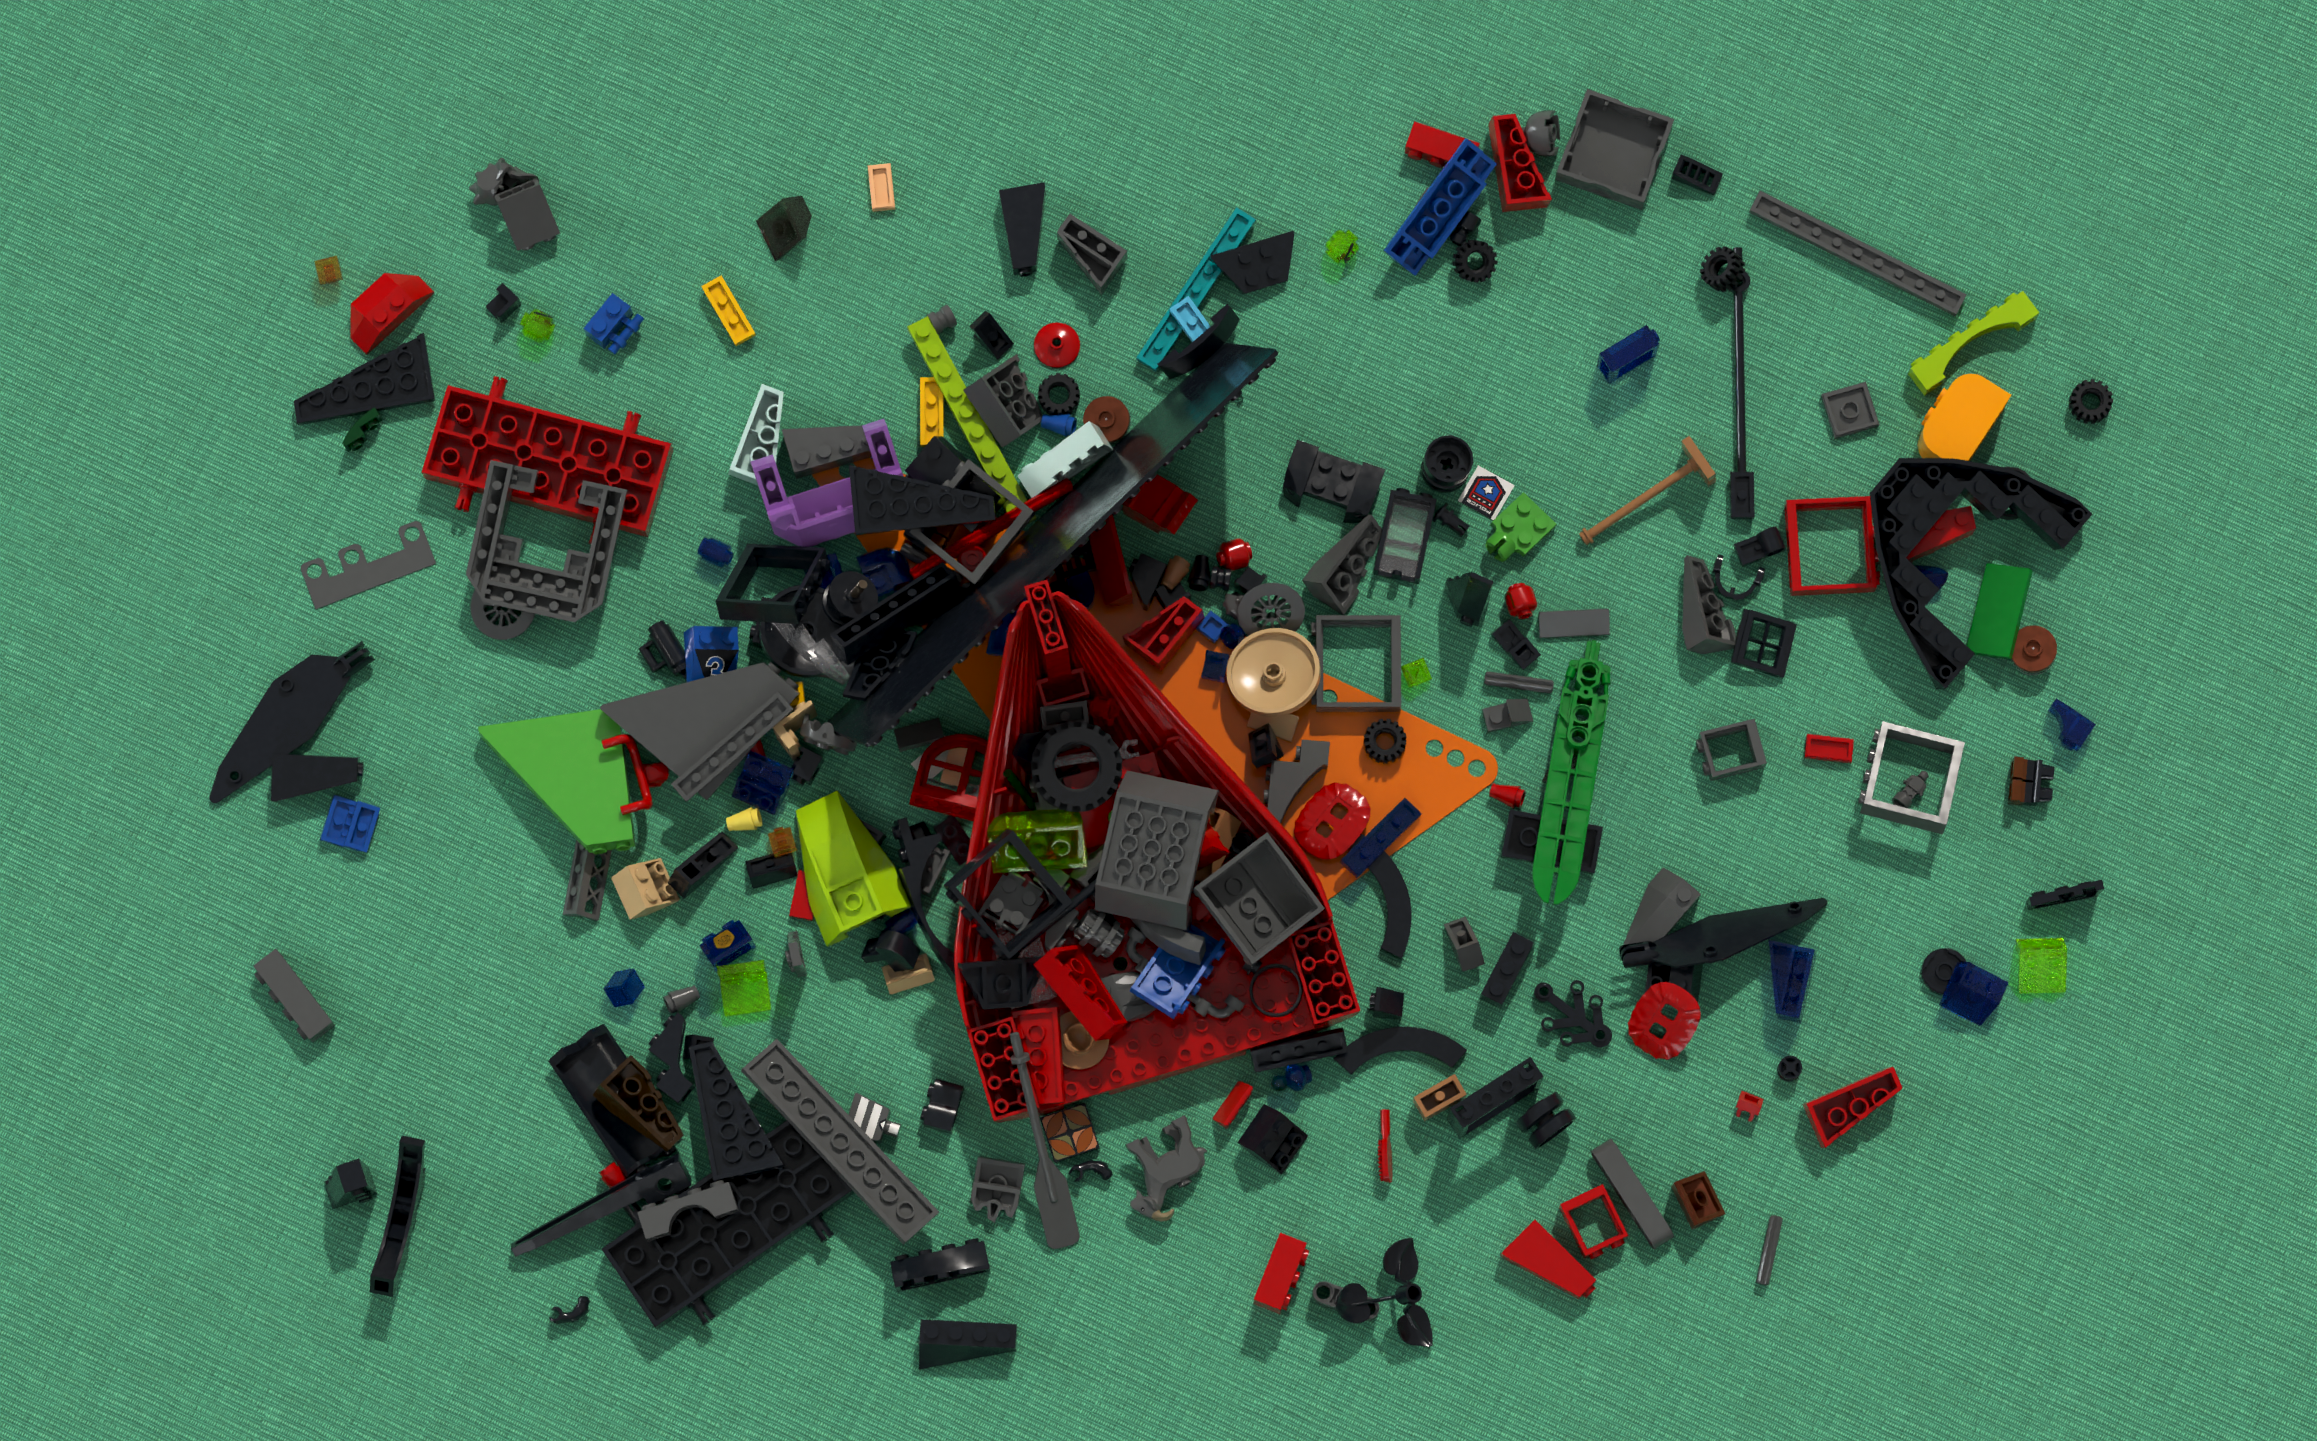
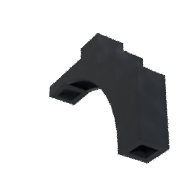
[370,1136,426,1297]

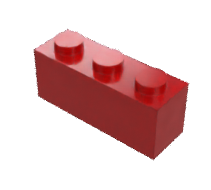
[1405,121,1480,168]

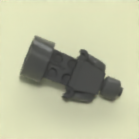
[1892,771,1928,808]

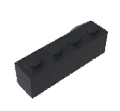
[890,1238,991,1292]
[919,1319,1018,1370]

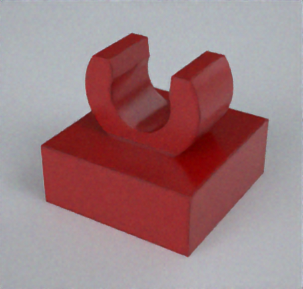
[1736,1090,1764,1122]

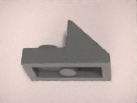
[1482,699,1533,733]

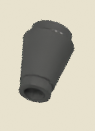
[663,985,700,1014]

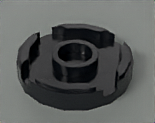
[1921,948,1969,995]

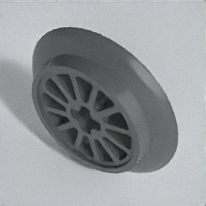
[1237,583,1305,636]
[470,590,535,640]

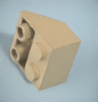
[611,858,680,920]

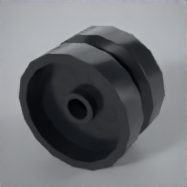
[1515,1092,1577,1150]

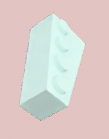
[728,384,784,485]
[1018,421,1113,498]

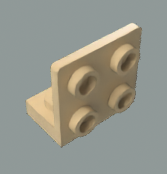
[773,700,817,761]

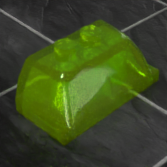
[987,809,1089,874]

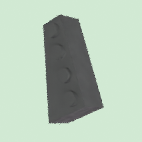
[781,425,872,479]

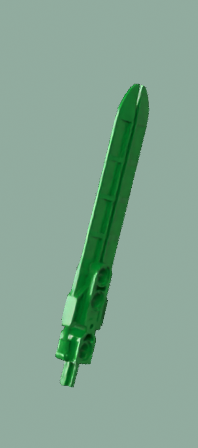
[1532,640,1611,905]

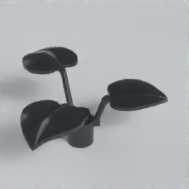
[1335,1238,1433,1347]

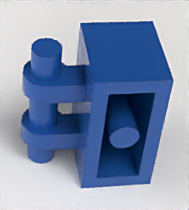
[583,293,644,355]

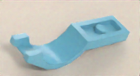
[1170,296,1211,342]

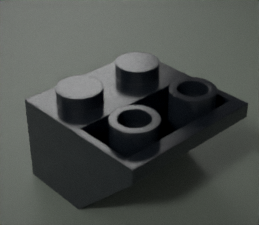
[1645,962,1703,1002]
[1237,1104,1308,1175]

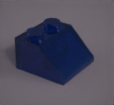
[1939,962,2009,1026]

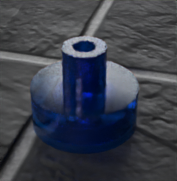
[1220,624,1245,649]

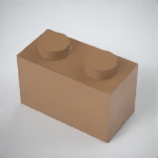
[1413,1074,1467,1121]

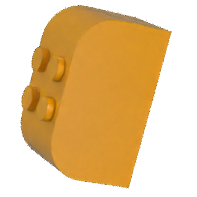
[1918,374,2011,461]

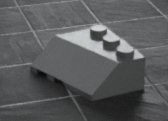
[963,354,1043,448]

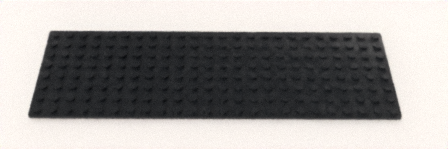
[827,343,1278,747]

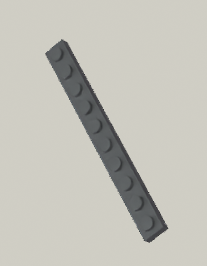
[1749,191,1967,317]

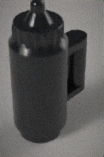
[639,620,686,679]

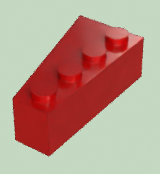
[1906,506,1976,562]

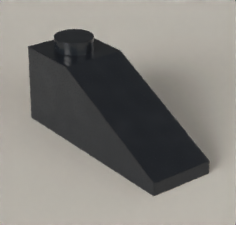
[668,831,738,899]

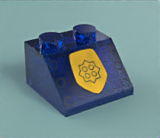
[699,920,756,972]

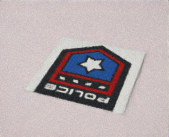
[1458,465,1515,520]

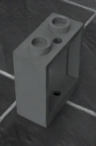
[1696,719,1767,781]

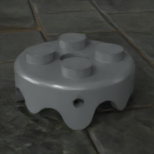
[800,713,857,755]

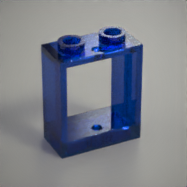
[1597,325,1660,384]

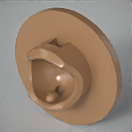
[1060,1011,1109,1070]

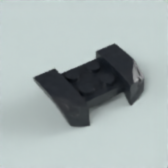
[1283,440,1385,523]

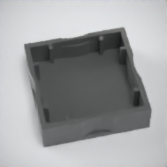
[1555,89,1674,210]

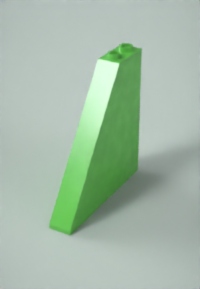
[478,709,636,854]

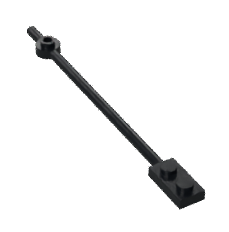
[1730,247,1755,519]

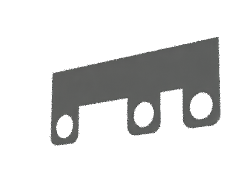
[301,521,436,609]

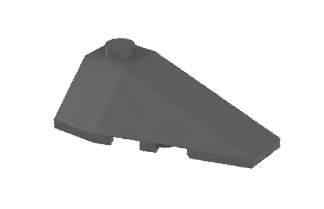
[1623,867,1701,969]

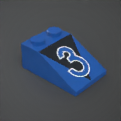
[684,626,739,682]

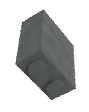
[494,178,560,251]

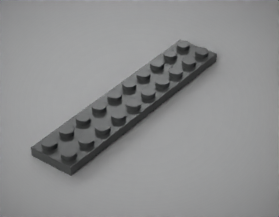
[741,1039,939,1245]

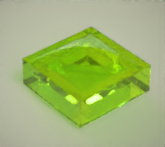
[1401,657,1432,688]

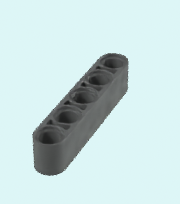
[1590,1138,1674,1249]

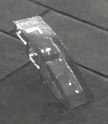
[772,623,850,685]

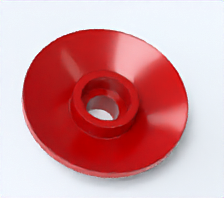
[1034,323,1080,368]

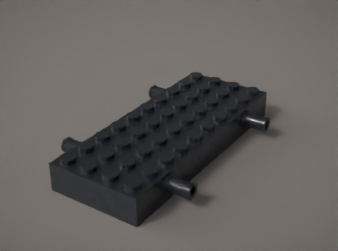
[602,1121,854,1330]

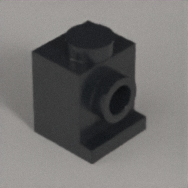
[791,747,824,786]

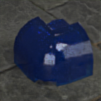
[856,547,914,596]

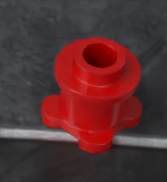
[1089,696,1121,726]

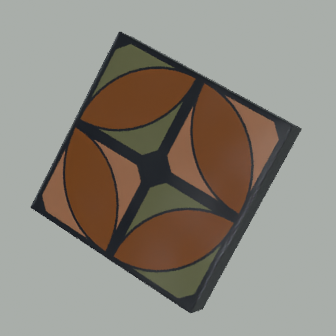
[1040,1103,1100,1163]

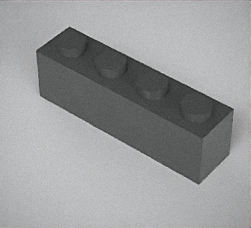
[253,949,335,1043]

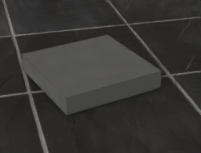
[1821,382,1880,439]

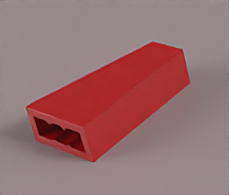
[1500,1220,1596,1299]

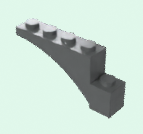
[1263,740,1330,823]

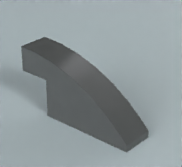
[1130,912,1206,965]

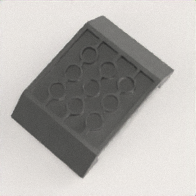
[1095,771,1219,930]

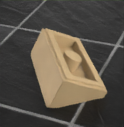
[1247,713,1299,742]
[881,953,935,994]

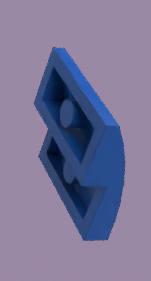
[320,795,380,853]

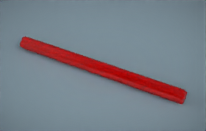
[910,478,1073,580]

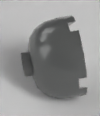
[1522,110,1560,156]

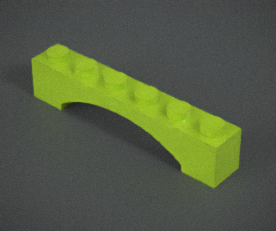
[1908,291,2039,396]

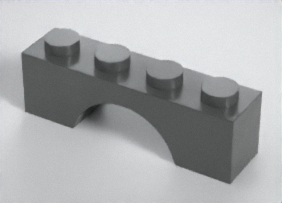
[637,1180,739,1242]

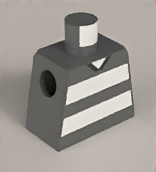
[848,1093,901,1144]

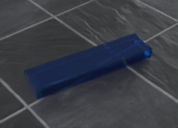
[1340,798,1422,878]

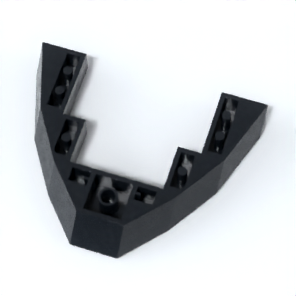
[1870,458,2092,689]

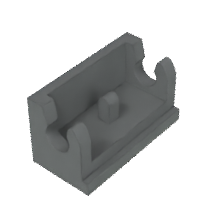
[920,847,951,897]

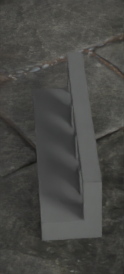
[563,840,612,921]

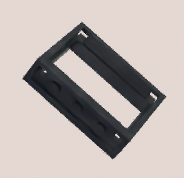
[715,544,831,624]
[943,829,1073,959]
[1447,1057,1544,1139]

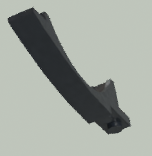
[892,817,956,984]

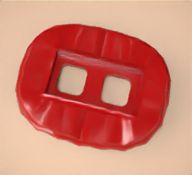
[1294,782,1371,859]
[1628,982,1701,1060]

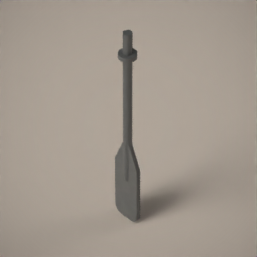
[1010,1032,1080,1249]

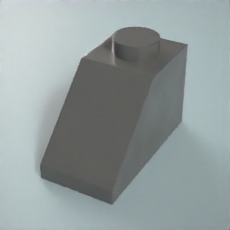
[1444,916,1485,972]

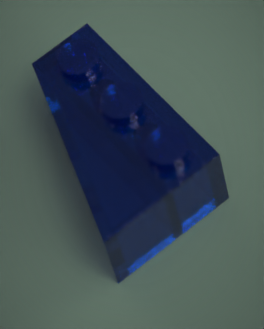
[1768,940,1817,1023]

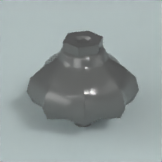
[1222,592,1244,620]

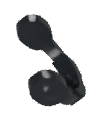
[1713,554,1765,600]

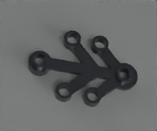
[1534,980,1612,1048]

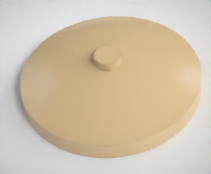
[1226,628,1321,717]

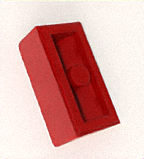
[1213,1081,1253,1129]

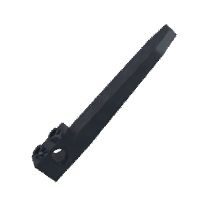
[511,1153,691,1257]

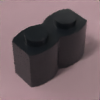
[920,1079,964,1134]

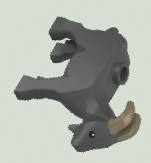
[1125,1115,1207,1222]

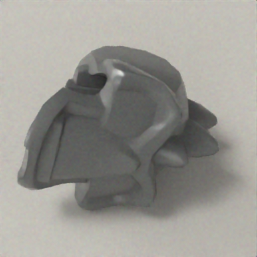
[469,157,539,206]

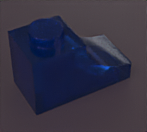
[2048,698,2096,751]

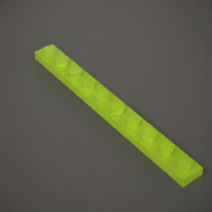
[907,316,1036,523]

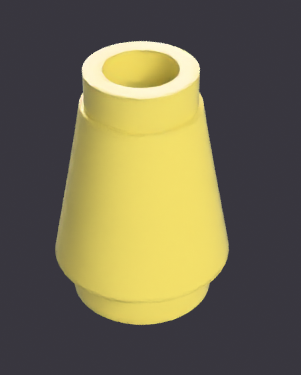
[726,807,762,831]

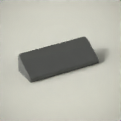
[1538,609,1610,638]

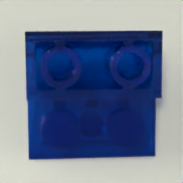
[732,751,793,815]

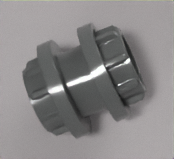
[1073,909,1125,958]

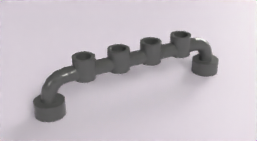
[1126,926,1245,1018]

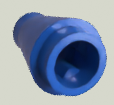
[1041,414,1077,437]

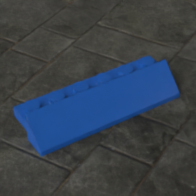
[1383,138,1497,276]

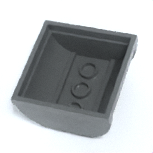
[1192,832,1325,966]

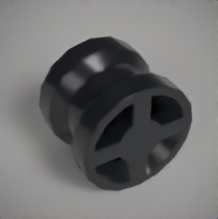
[1210,566,1231,591]
[1777,1056,1802,1082]

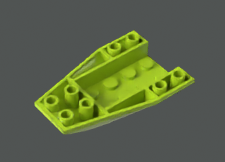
[796,791,912,947]

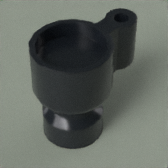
[1448,211,1482,247]

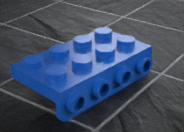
[1130,925,1226,1019]

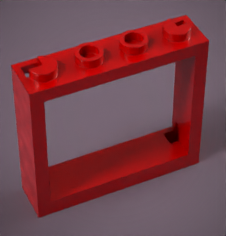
[1784,496,1880,596]

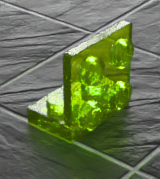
[2016,938,2067,994]
[717,960,771,1017]

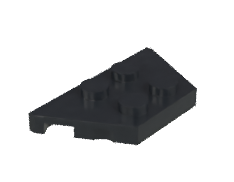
[1209,230,1294,295]
[958,956,1043,1010]

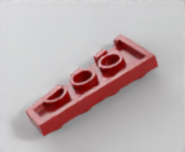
[1011,1007,1065,1105]

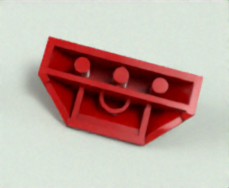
[351,273,434,355]

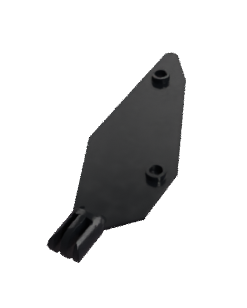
[209,641,375,803]
[1619,898,1827,968]

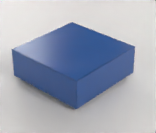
[1196,611,1229,644]

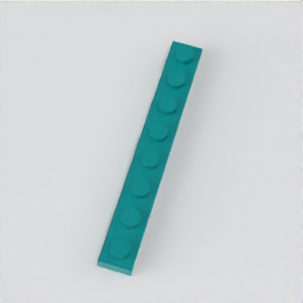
[1136,207,1256,372]

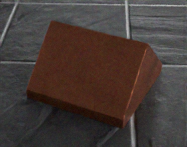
[1671,1171,1726,1230]

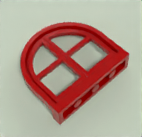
[909,734,987,821]

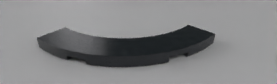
[1349,834,1411,959]
[1333,1027,1467,1075]

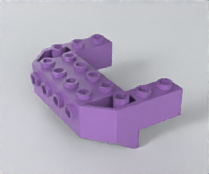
[751,419,904,547]

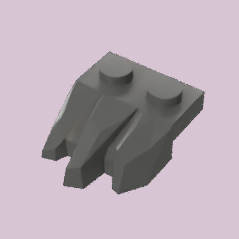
[1101,972,1156,1022]
[971,1156,1025,1223]

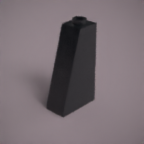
[999,182,1046,277]
[271,753,364,801]

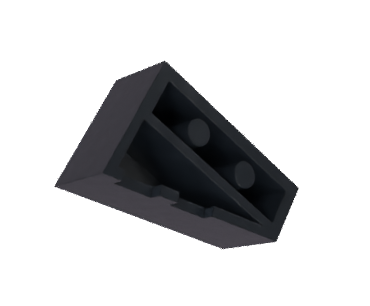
[324,1158,378,1210]

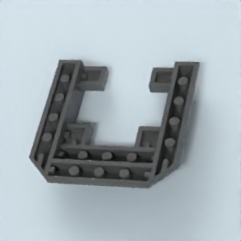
[466,460,628,622]

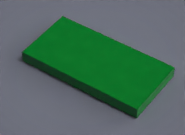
[1967,563,2033,660]

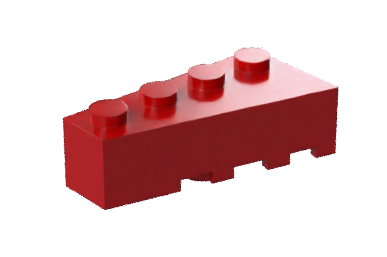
[1488,114,1552,212]
[1034,944,1128,1041]
[1802,1066,1903,1148]

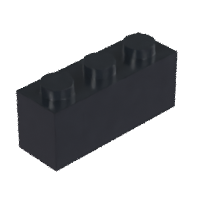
[1480,932,1534,1009]

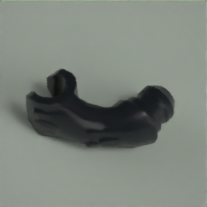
[1068,1160,1113,1182]
[549,1296,590,1324]

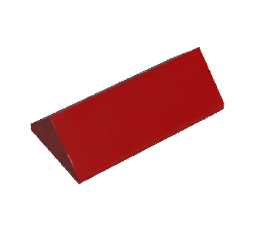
[1089,514,1133,605]

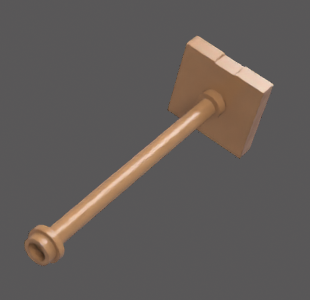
[1579,436,1716,545]

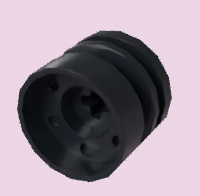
[1421,435,1473,493]

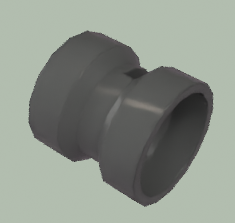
[926,305,957,334]

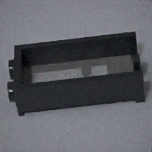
[1373,488,1437,584]

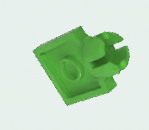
[1485,492,1557,562]

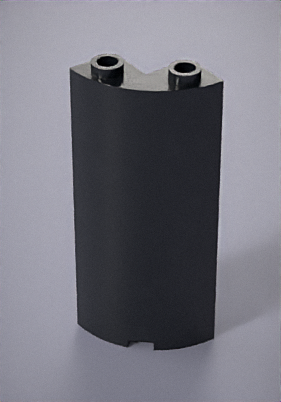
[548,1024,682,1177]

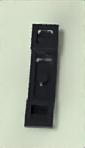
[1158,304,1240,379]

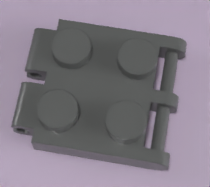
[978,870,1044,937]

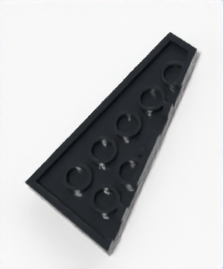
[294,333,436,425]
[689,1042,784,1182]

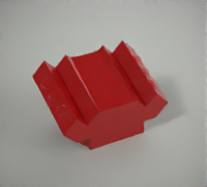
[1122,475,1198,535]

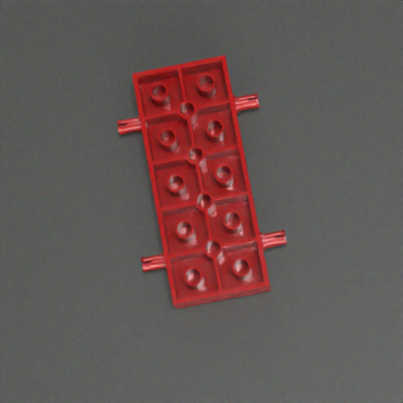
[421,376,673,545]

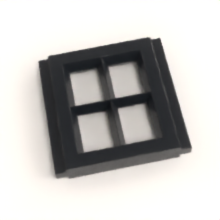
[1730,609,1797,678]

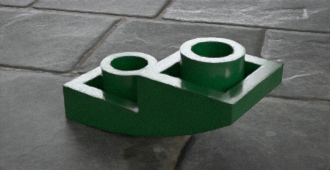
[342,407,382,452]

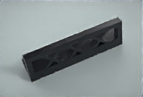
[1250,1027,1348,1073]

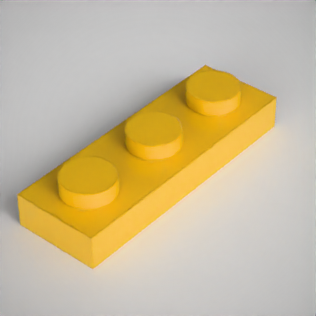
[701,275,756,346]
[920,377,944,447]

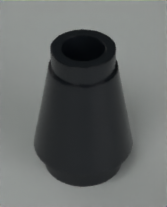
[1187,555,1210,591]

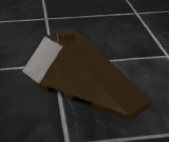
[593,1055,684,1152]

